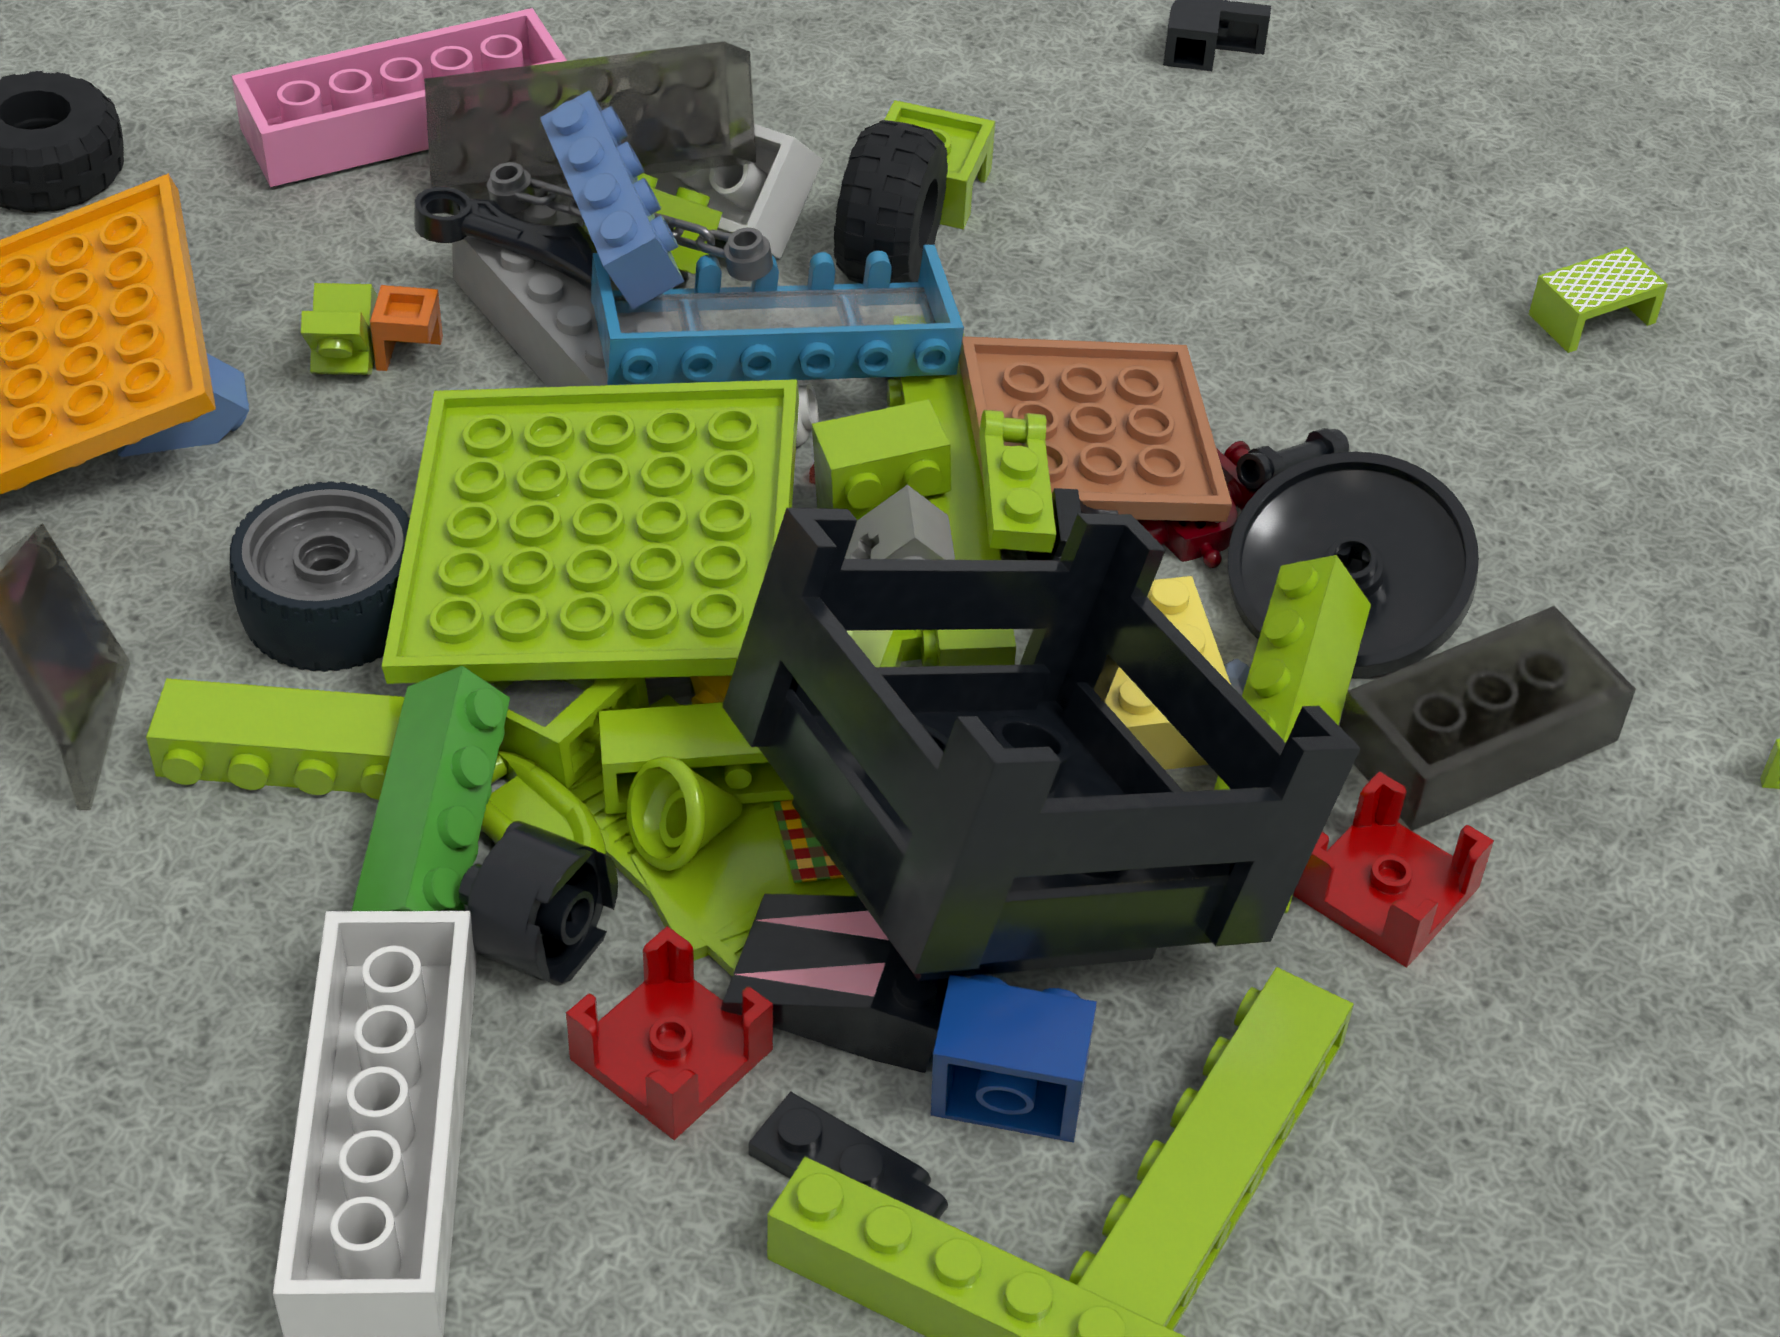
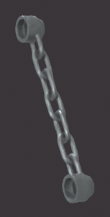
[487,162,773,281]

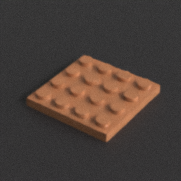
[959,336,1232,522]

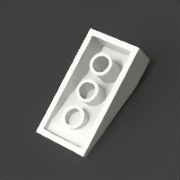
[612,79,823,259]

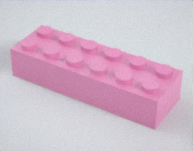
[232,8,570,187]

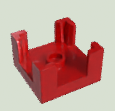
[1293,771,1494,968]
[566,926,773,1140]

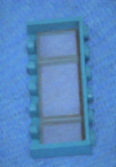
[591,245,964,385]

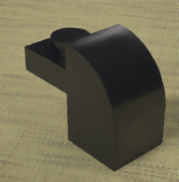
[1163,0,1271,71]

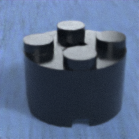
[459,821,618,983]

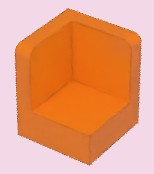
[370,285,443,371]

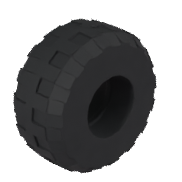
[0,71,124,213]
[833,120,948,284]

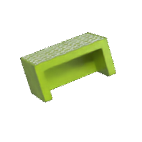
[1529,247,1668,353]

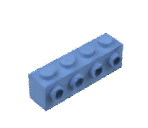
[540,90,684,309]

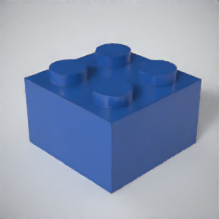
[931,975,1097,1143]

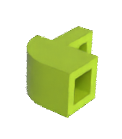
[301,283,378,375]

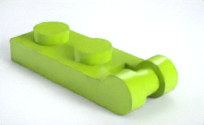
[980,410,1056,553]

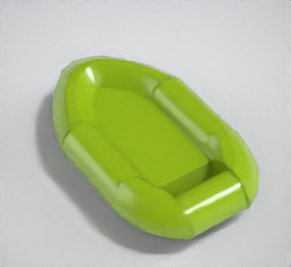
[481,751,606,854]

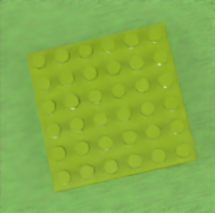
[381,379,799,684]

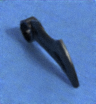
[414,187,597,291]

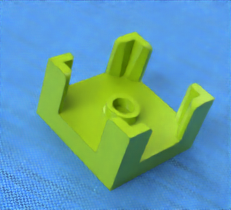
[884,100,995,229]

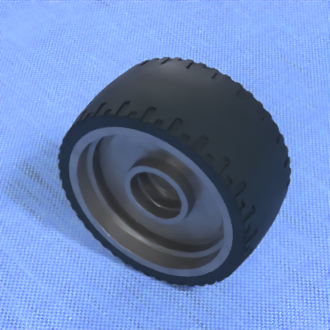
[230,481,410,672]

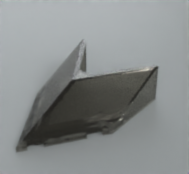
[0,523,130,810]

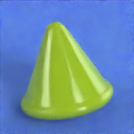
[627,756,743,871]

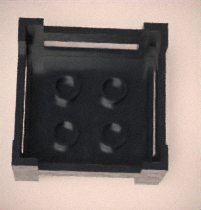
[722,508,1361,981]

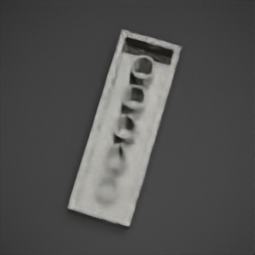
[424,41,756,194]

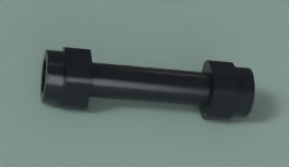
[1236,428,1349,489]

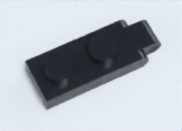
[749,1091,948,1219]

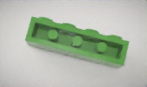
[352,666,510,911]

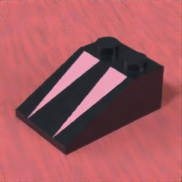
[721,894,949,1073]

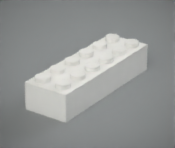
[273,911,477,1337]

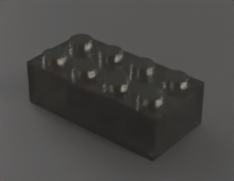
[1339,606,1636,831]

